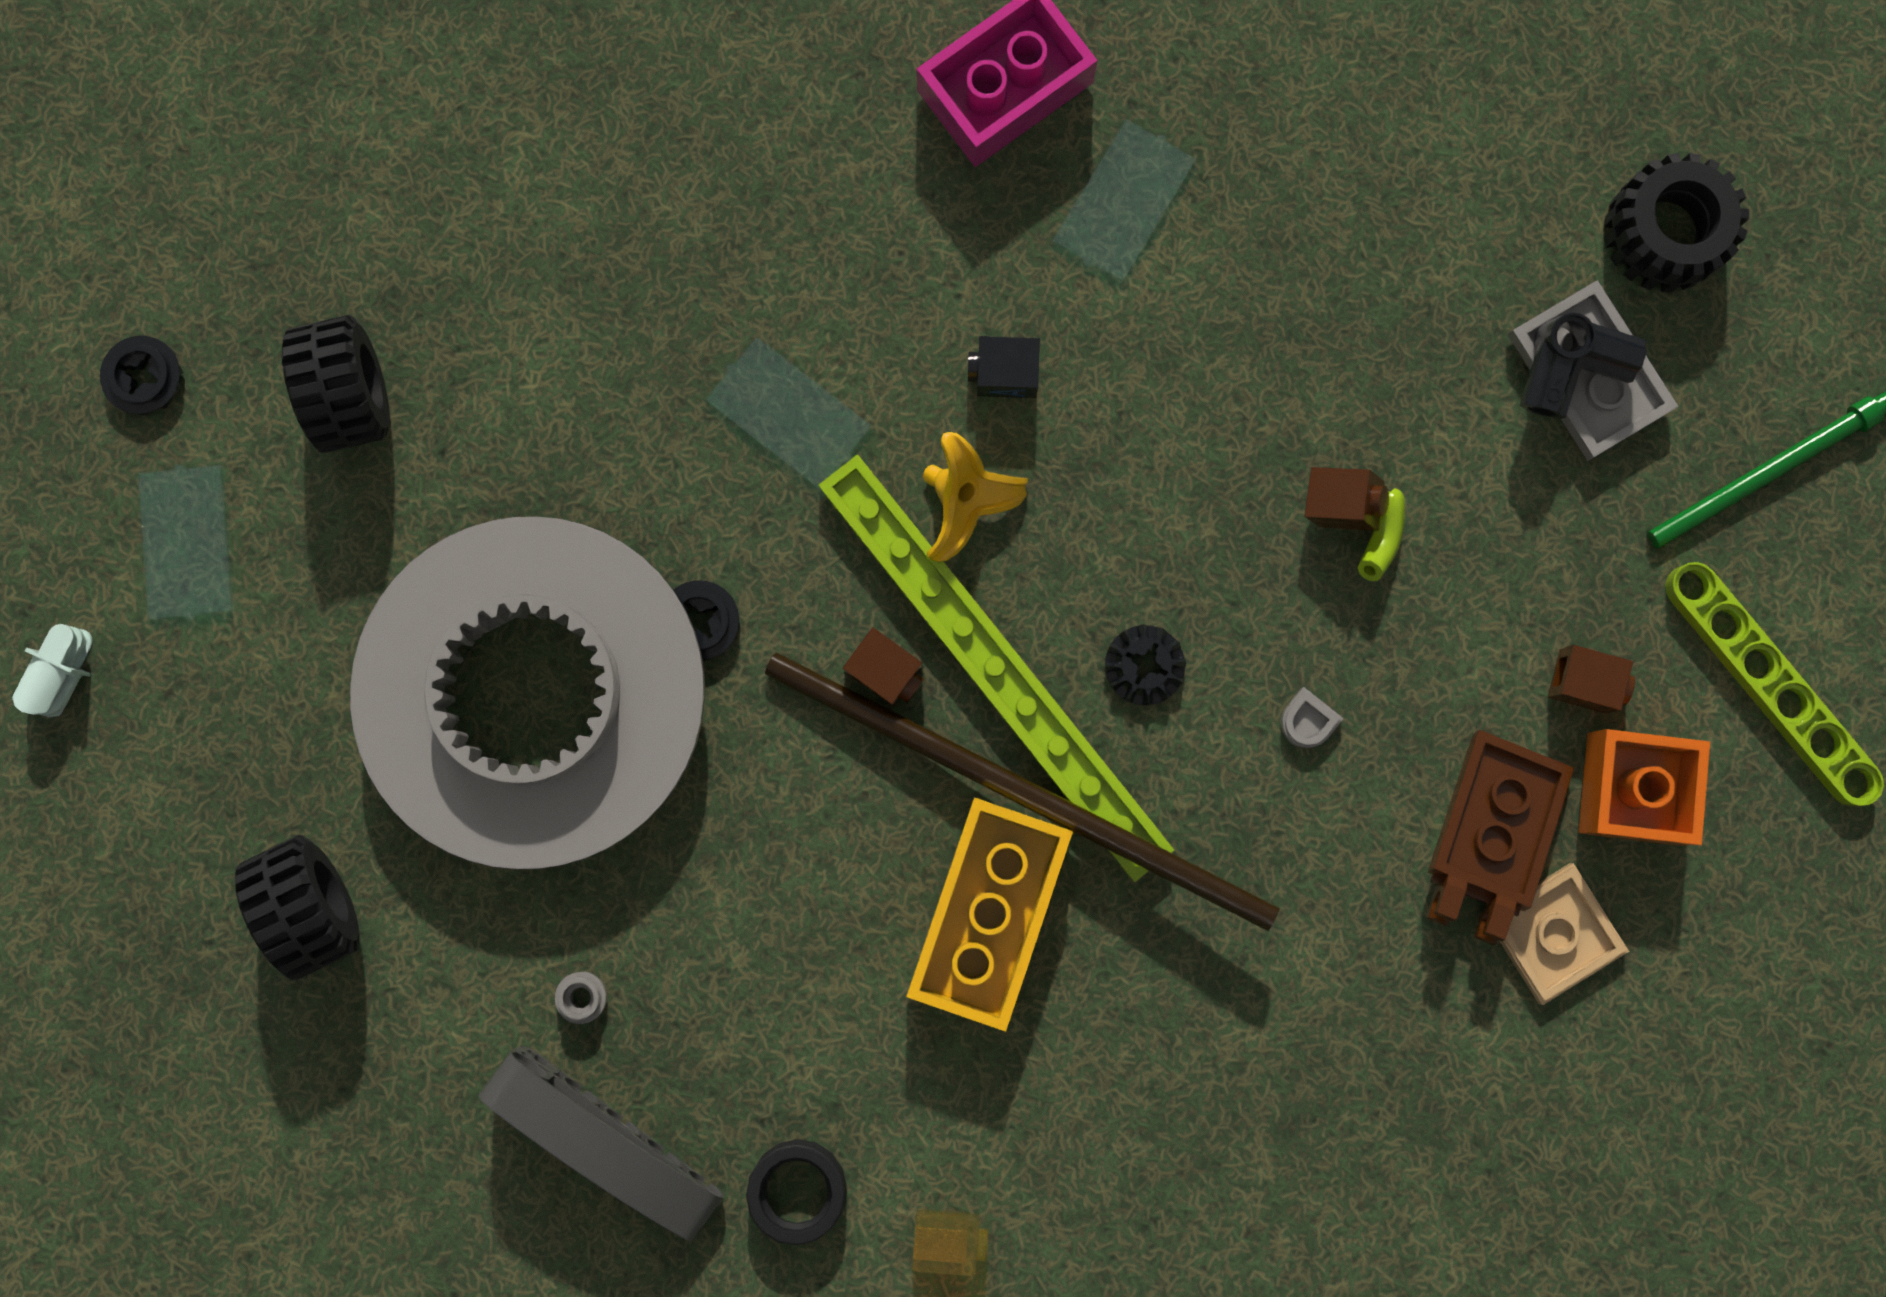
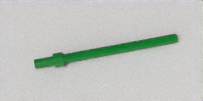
[1647,391,1886,549]

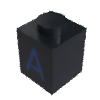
[968,336,1040,398]

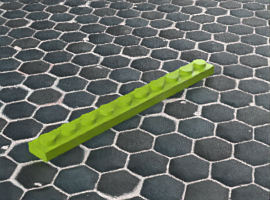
[818,454,1175,882]

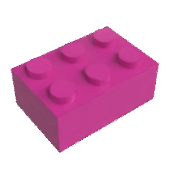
[916,0,1098,167]

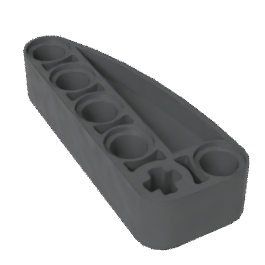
[478,1046,724,1241]

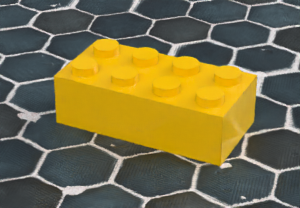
[906,797,1073,1032]

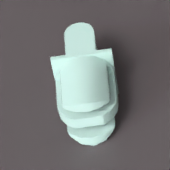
[12,624,93,717]

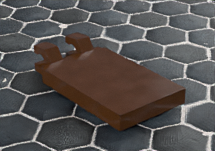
[1426,730,1574,945]

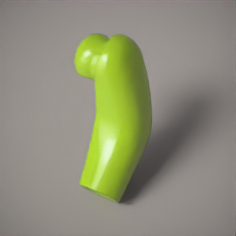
[1358,488,1406,581]

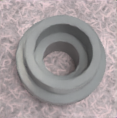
[555,972,607,1024]

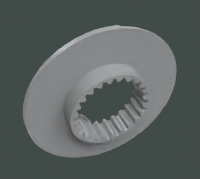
[350,517,705,869]

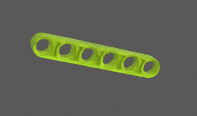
[1665,562,1884,806]

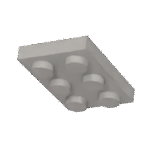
[1508,280,1679,461]

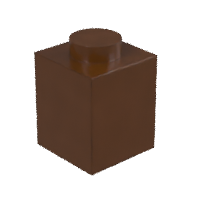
[1304,467,1389,531]
[842,627,925,707]
[1547,645,1635,714]

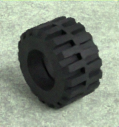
[1604,153,1749,292]
[282,315,390,454]
[235,835,359,981]

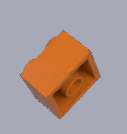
[1578,729,1710,846]

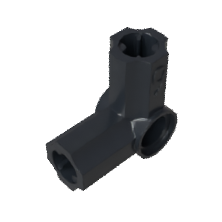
[1519,313,1647,419]

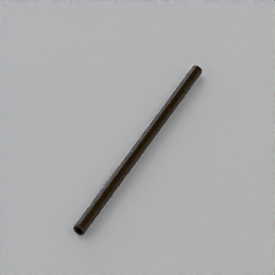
[765,652,1280,931]

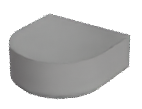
[1280,687,1344,748]

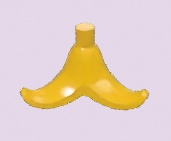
[923,432,1028,562]

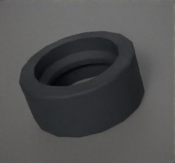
[746,1139,847,1245]

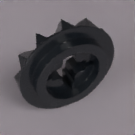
[100,336,184,416]
[673,580,740,662]
[1105,624,1186,706]

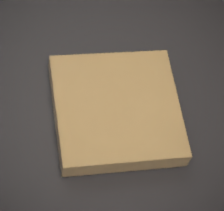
[1500,863,1629,1005]

